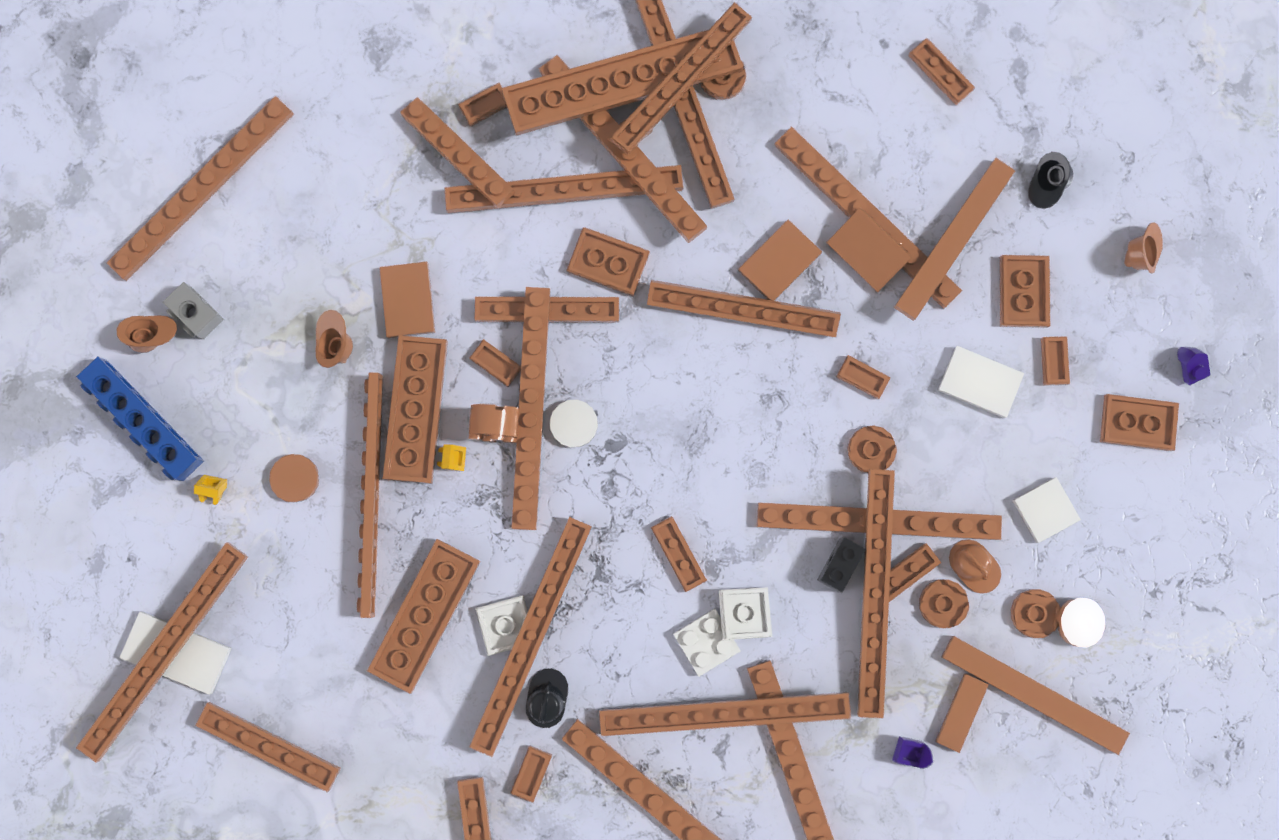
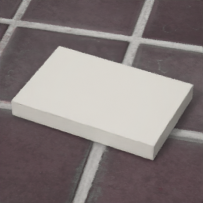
[938,346,1024,418]

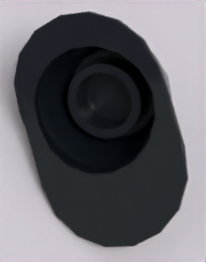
[1028,152,1074,209]
[526,668,568,728]

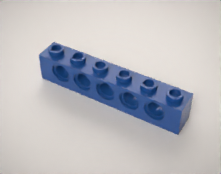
[76,356,204,481]

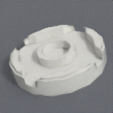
[550,400,598,448]

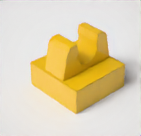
[437,444,466,471]
[194,475,227,505]

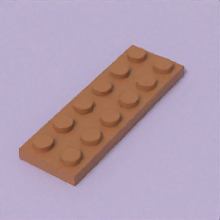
[383,335,448,484]
[367,539,481,694]

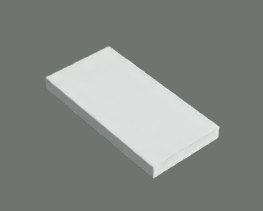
[120,611,232,695]

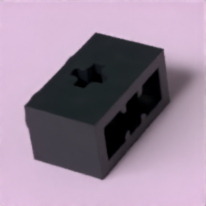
[817,537,866,593]

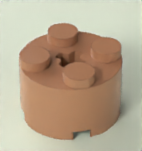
[469,404,519,443]

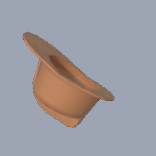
[1124,222,1163,274]
[316,310,353,368]
[117,315,177,353]
[949,539,1001,594]

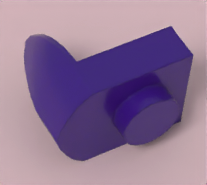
[1177,347,1211,386]
[892,736,933,769]

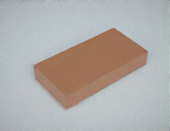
[458,83,507,127]
[1041,336,1070,386]
[469,339,521,387]
[836,355,891,399]
[510,746,552,803]

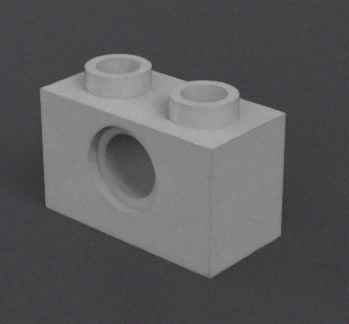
[163,282,224,339]

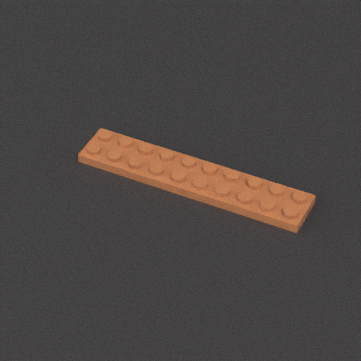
[502,30,743,136]

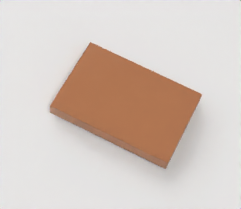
[826,207,912,292]
[738,220,822,301]
[566,227,650,296]
[1000,255,1050,328]
[380,262,435,338]
[1100,394,1179,451]

